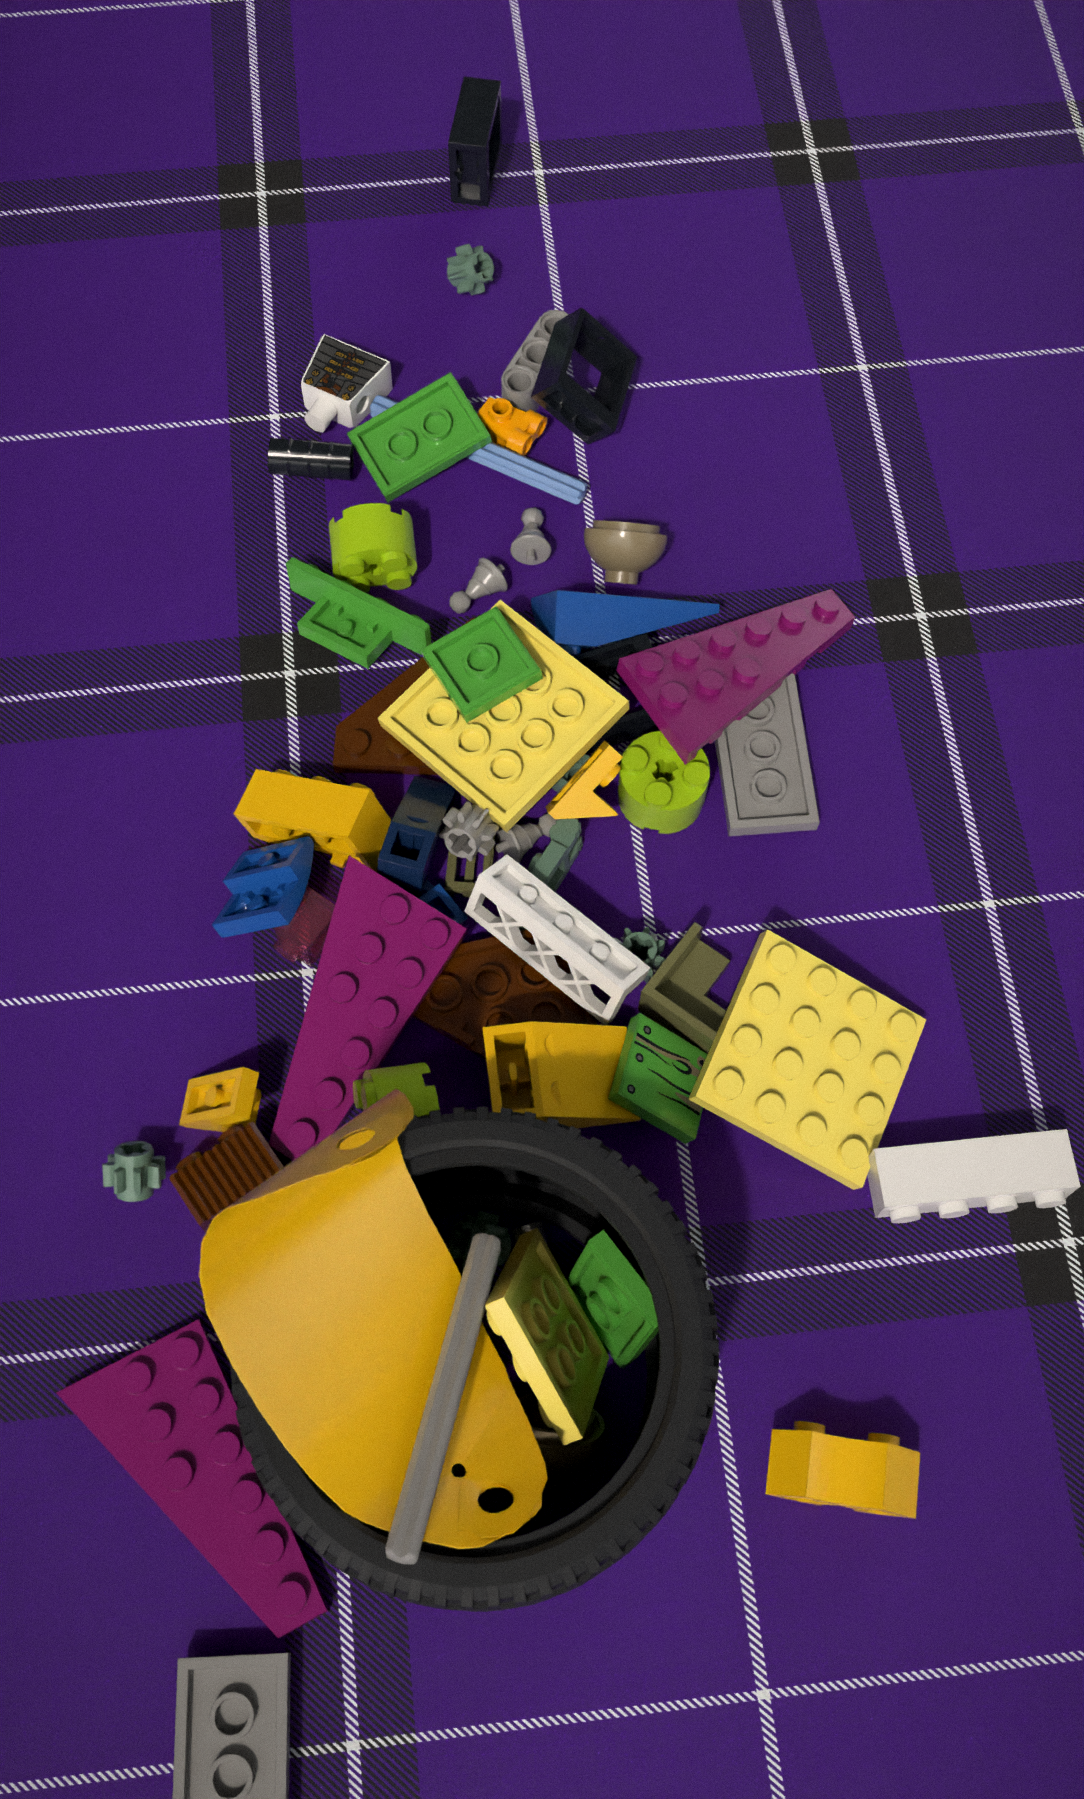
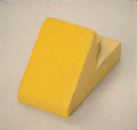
[545,741,623,819]
[179,1067,261,1132]

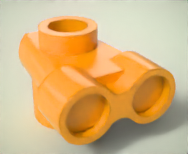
[477,397,547,456]

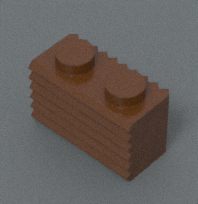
[169,1122,284,1233]

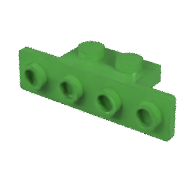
[286,557,432,669]

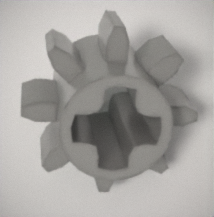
[439,801,499,861]

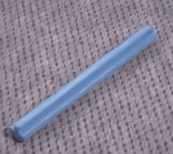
[370,395,587,505]

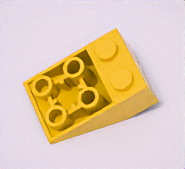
[483,1021,641,1128]

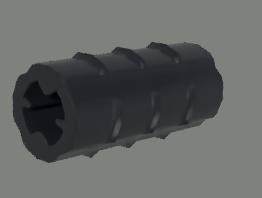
[268,438,354,481]

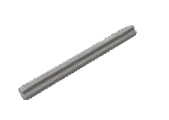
[385,1233,501,1565]

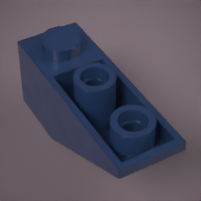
[377,776,457,898]

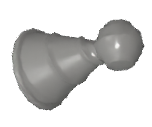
[510,507,552,565]
[449,558,508,614]
[495,814,559,863]

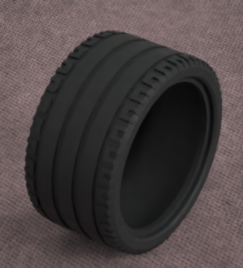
[230,1107,719,1612]

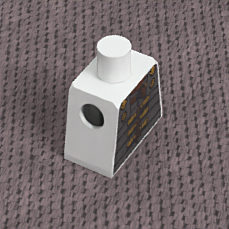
[301,334,393,432]

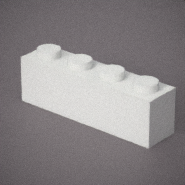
[867,1129,1081,1223]

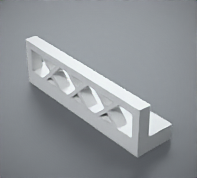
[464,854,650,1025]

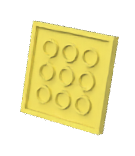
[378,600,630,833]
[689,929,927,1190]

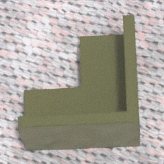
[638,922,730,1054]

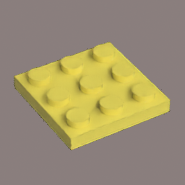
[485,1228,609,1445]

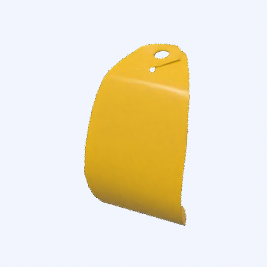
[199,1089,548,1549]

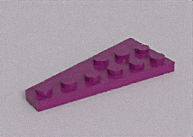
[616,589,855,765]
[269,856,468,1161]
[56,1319,329,1638]

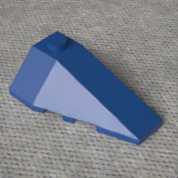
[531,590,720,656]

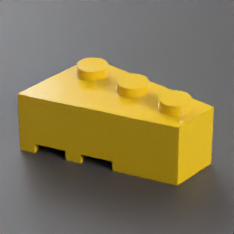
[234,769,391,872]

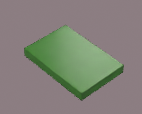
[347,372,492,503]
[566,1230,658,1369]

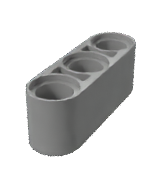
[501,310,569,412]

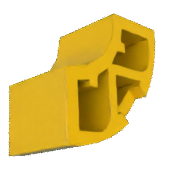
[765,1421,920,1519]

